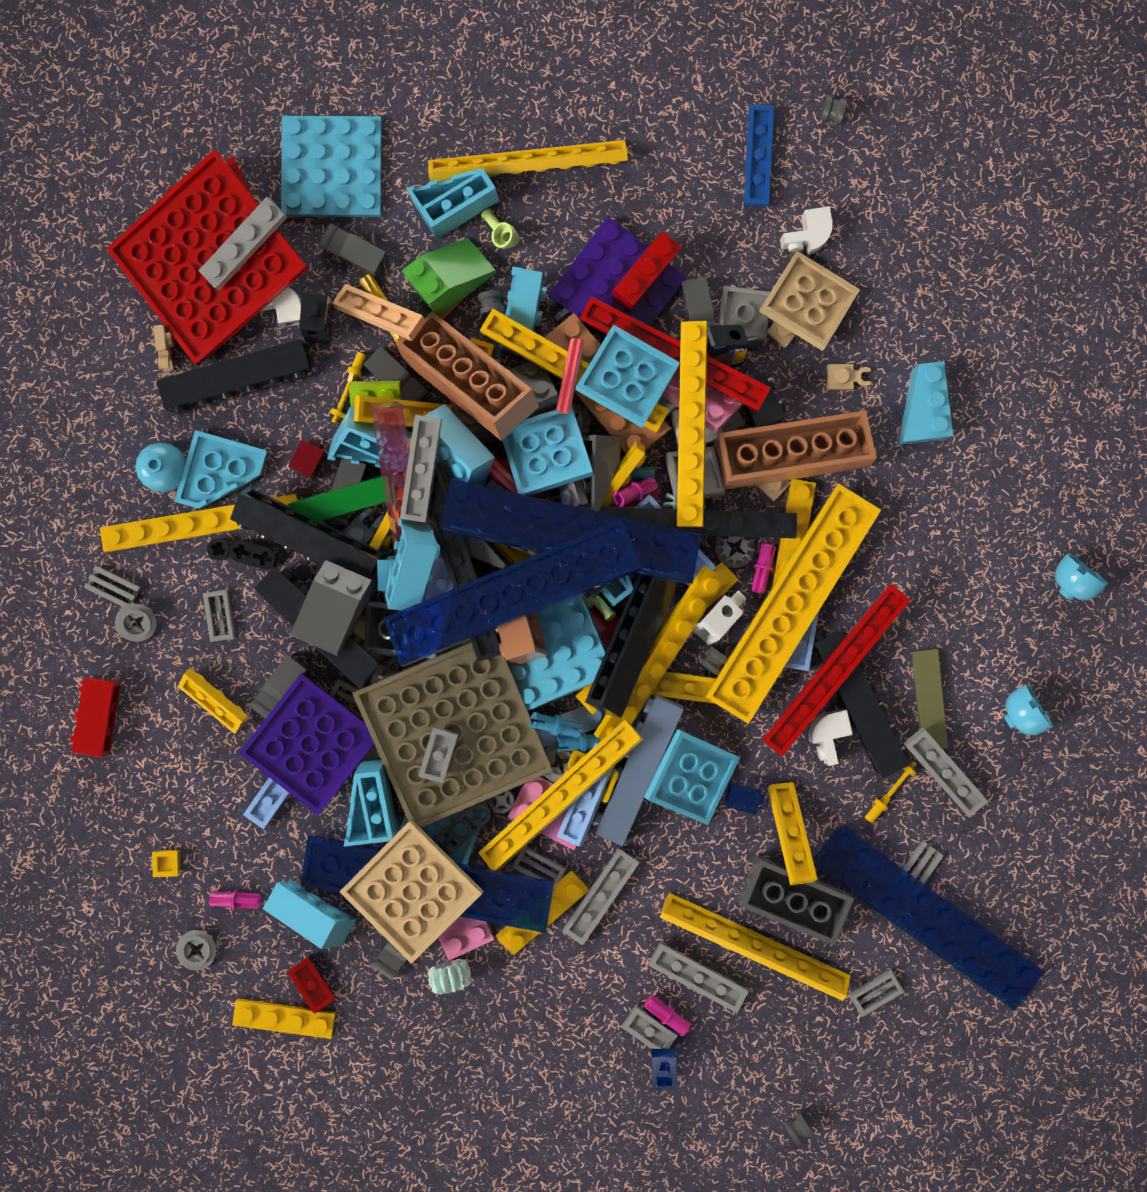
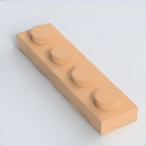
[332,284,426,341]

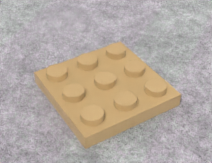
[759,251,860,351]

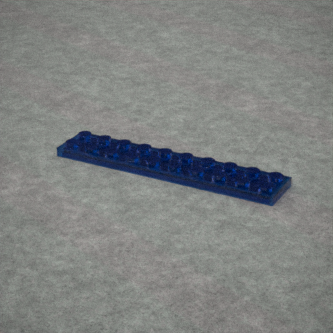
[439,478,701,585]
[383,519,643,667]
[813,823,1045,1011]
[300,835,555,933]

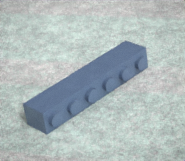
[593,693,684,846]

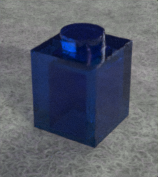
[724,780,764,815]

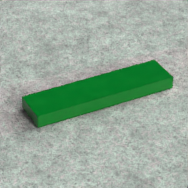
[288,475,392,521]

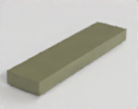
[911,649,948,749]

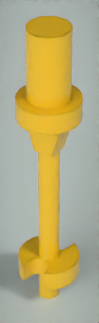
[330,352,366,423]
[864,761,917,824]

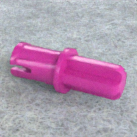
[613,477,658,507]
[752,543,777,594]
[209,890,262,910]
[644,995,691,1037]

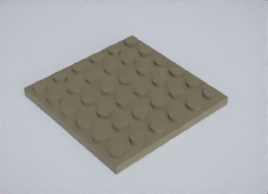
[352,642,553,828]

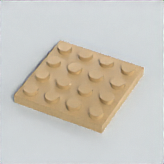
[340,819,483,964]

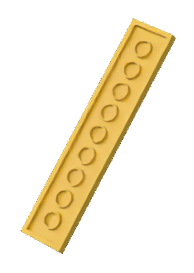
[705,483,881,724]

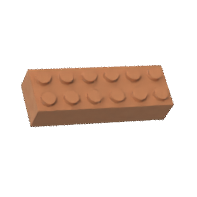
[396,312,539,441]
[544,313,671,456]
[714,411,877,490]

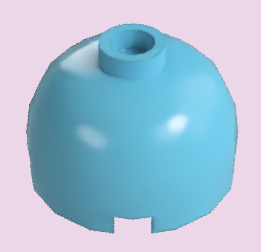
[135,443,186,493]
[1055,553,1108,601]
[1004,684,1053,735]

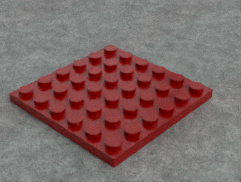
[106,149,309,366]

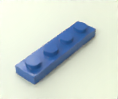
[743,104,774,207]

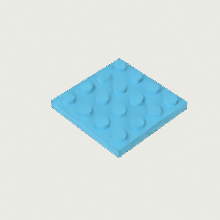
[281,116,382,217]
[497,583,606,712]

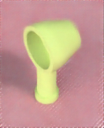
[481,208,519,249]
[584,592,616,622]

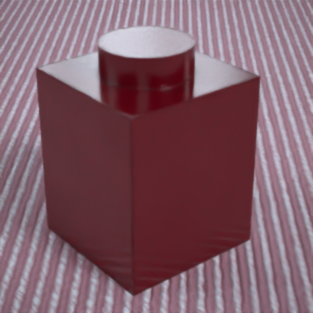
[288,439,328,480]

